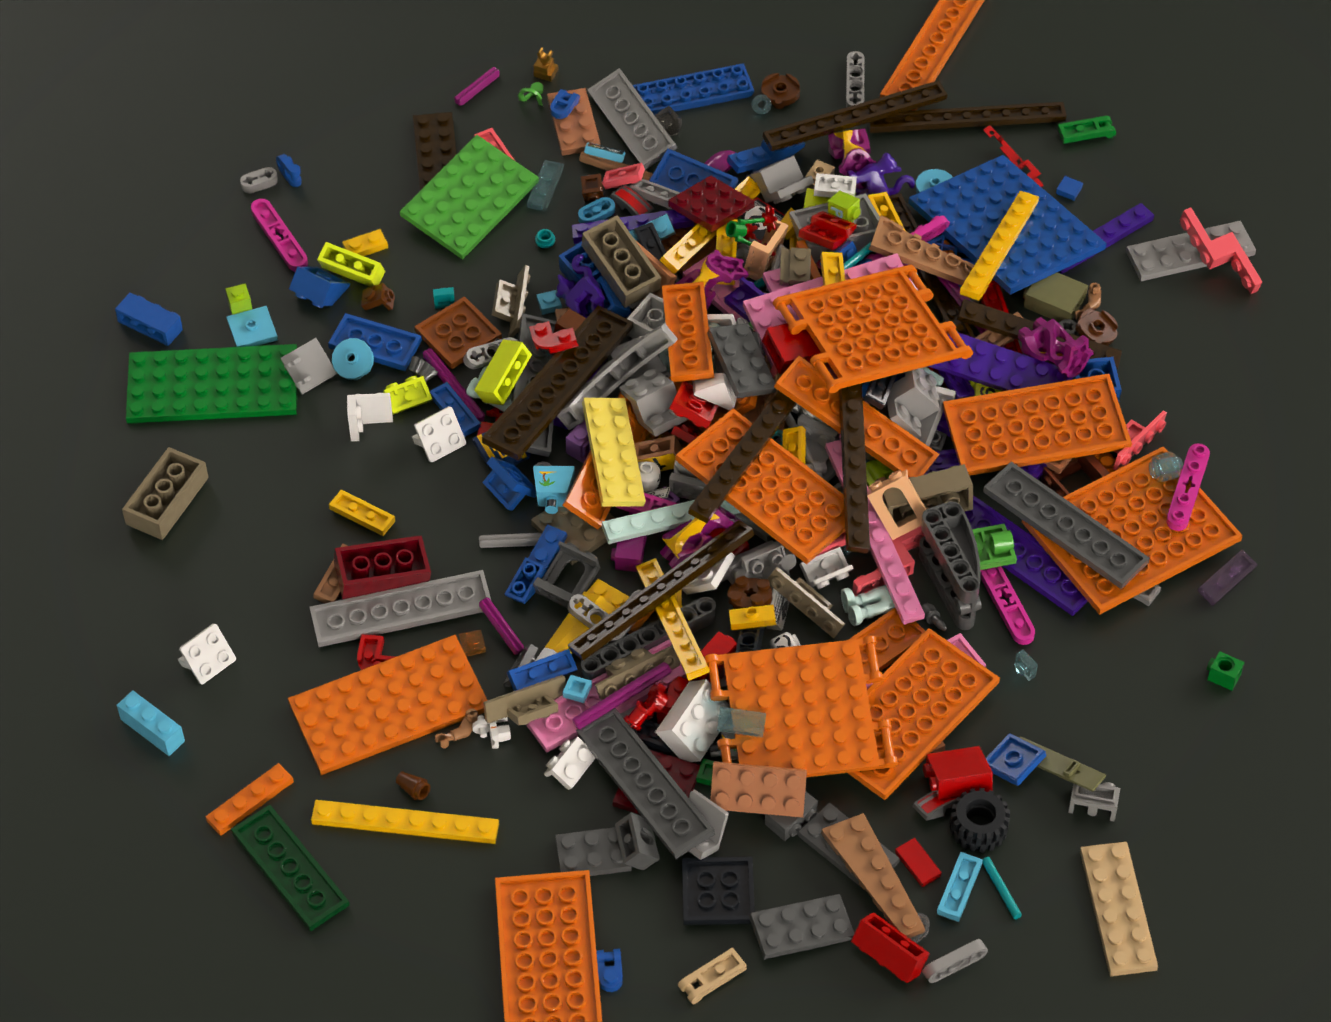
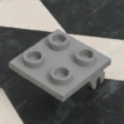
[280,338,337,395]

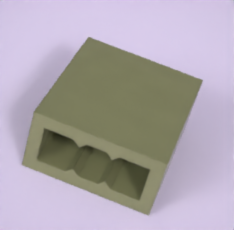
[1023,272,1088,322]

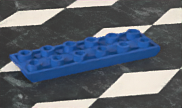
[632,63,754,116]

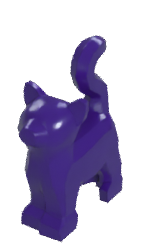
[847,153,915,196]
[555,254,605,318]

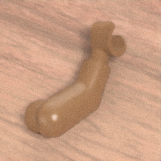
[1075,283,1101,319]
[435,709,478,748]

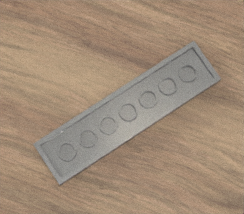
[310,570,491,647]

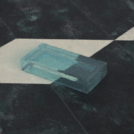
[717,707,766,737]

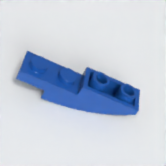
[727,140,806,174]
[505,524,568,604]

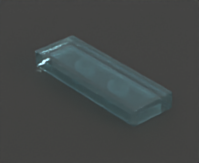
[527,160,564,211]

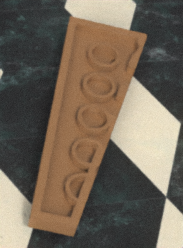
[869,215,988,294]
[821,813,925,938]

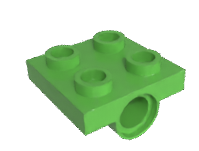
[972,523,1017,570]

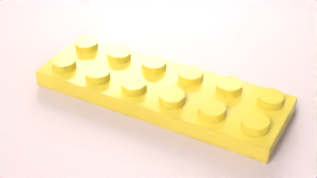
[582,398,646,506]

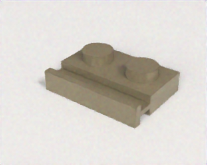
[779,247,811,286]

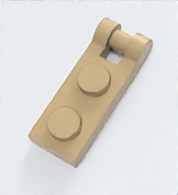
[678,947,747,1004]

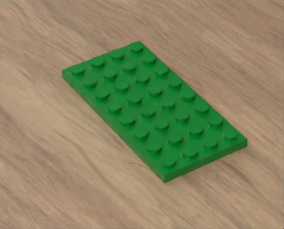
[126,344,297,423]

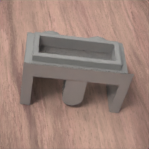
[1068,782,1120,821]

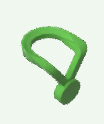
[518,82,543,106]

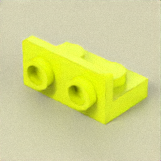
[383,375,432,415]

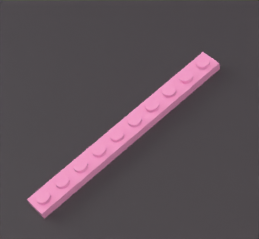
[825,439,925,625]

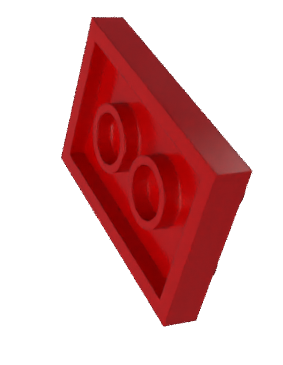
[669,381,718,429]

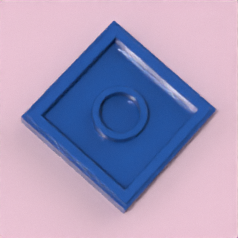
[986,733,1046,786]

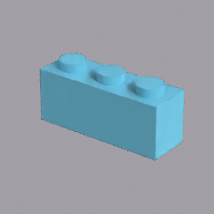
[117,690,185,756]

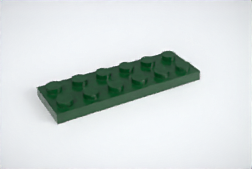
[231,804,350,932]

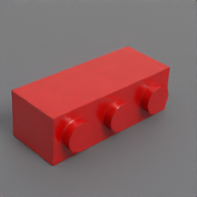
[851,912,930,983]

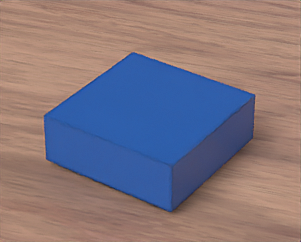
[1056,176,1083,201]

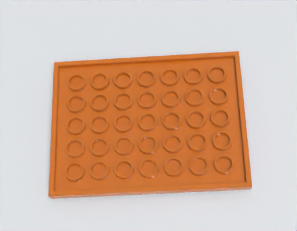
[1022,447,1243,615]

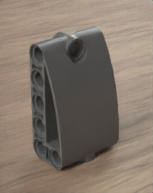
[918,501,982,630]

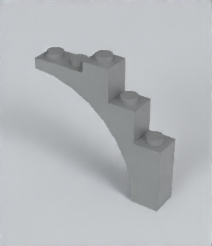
[557,323,678,430]

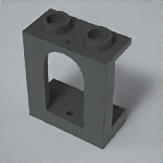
[533,541,600,608]

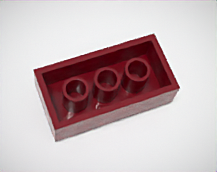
[334,535,431,599]

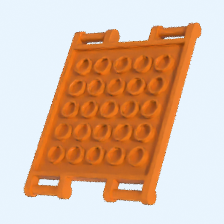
[773,265,973,393]
[705,636,898,777]

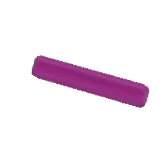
[454,67,500,106]
[479,597,524,655]

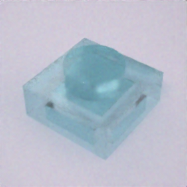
[1015,649,1038,681]

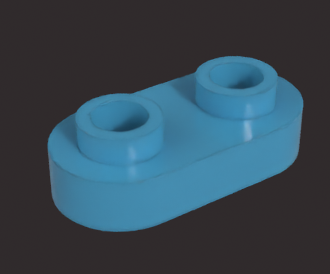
[578,197,615,223]

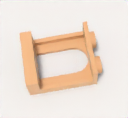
[744,220,789,281]
[867,470,928,540]

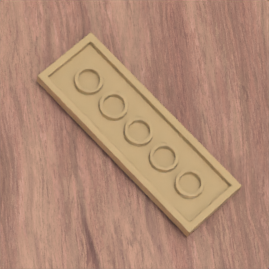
[1080,842,1158,976]

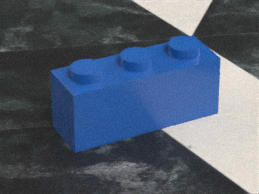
[115,293,183,346]

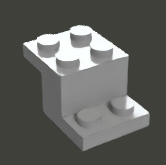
[746,156,814,204]
[619,368,689,437]
[887,368,940,439]

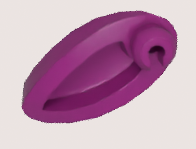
[704,150,736,173]

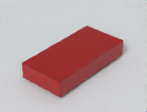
[895,838,942,887]

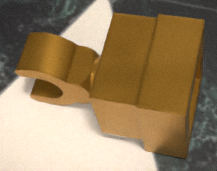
[533,47,558,82]

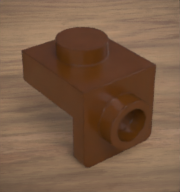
[581,174,604,202]
[361,283,395,310]

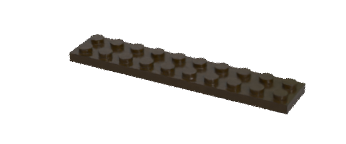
[482,305,633,460]

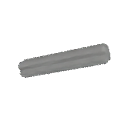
[479,533,542,548]

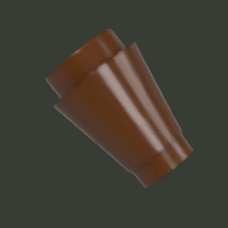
[396,771,430,800]

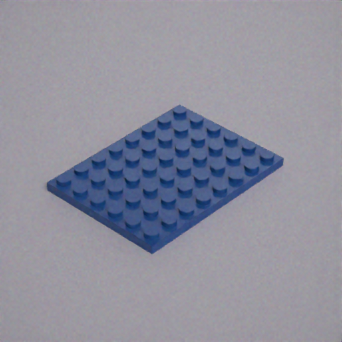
[908,155,1106,295]

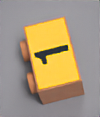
[635,435,683,472]

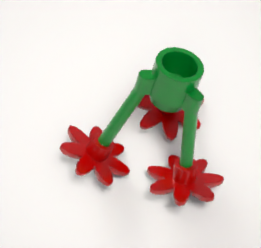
[725,206,778,264]

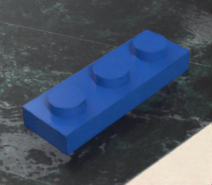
[429,382,481,437]
[507,649,578,691]

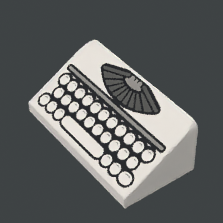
[766,588,790,631]

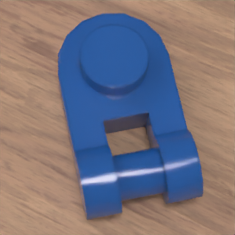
[550,89,580,119]
[276,154,301,187]
[596,949,623,992]

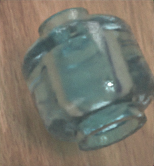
[1149,451,1183,482]

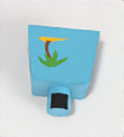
[533,466,576,514]

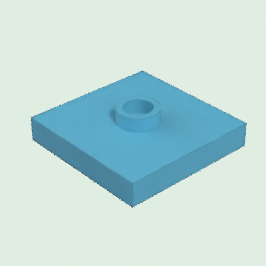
[226,306,278,347]

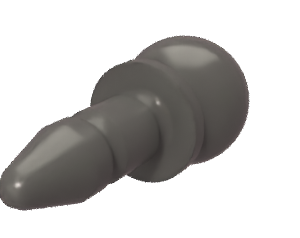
[921,603,947,631]

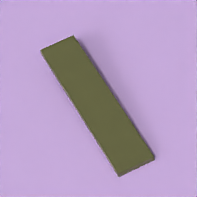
[1020,736,1106,792]

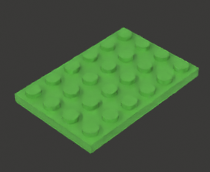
[400,135,539,260]

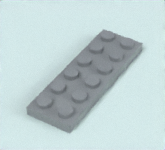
[587,68,677,170]
[1126,220,1256,281]

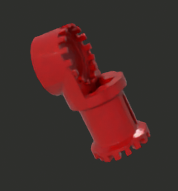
[623,689,668,731]

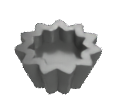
[409,356,438,382]

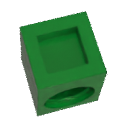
[1206,651,1244,691]

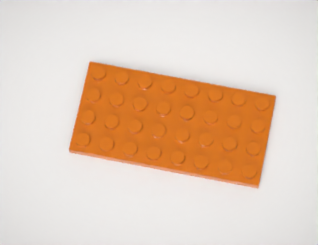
[943,373,1132,476]
[675,409,845,564]
[848,628,1000,800]
[288,635,488,775]
[495,870,602,1022]

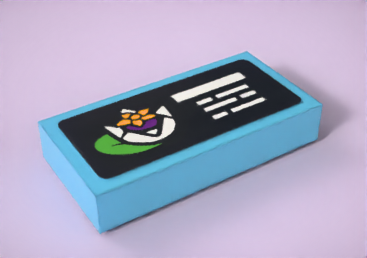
[584,142,626,163]

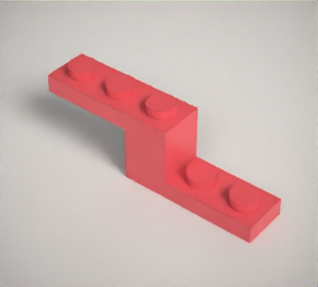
[1180,207,1262,294]
[852,522,931,596]

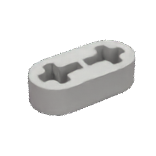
[240,167,278,193]

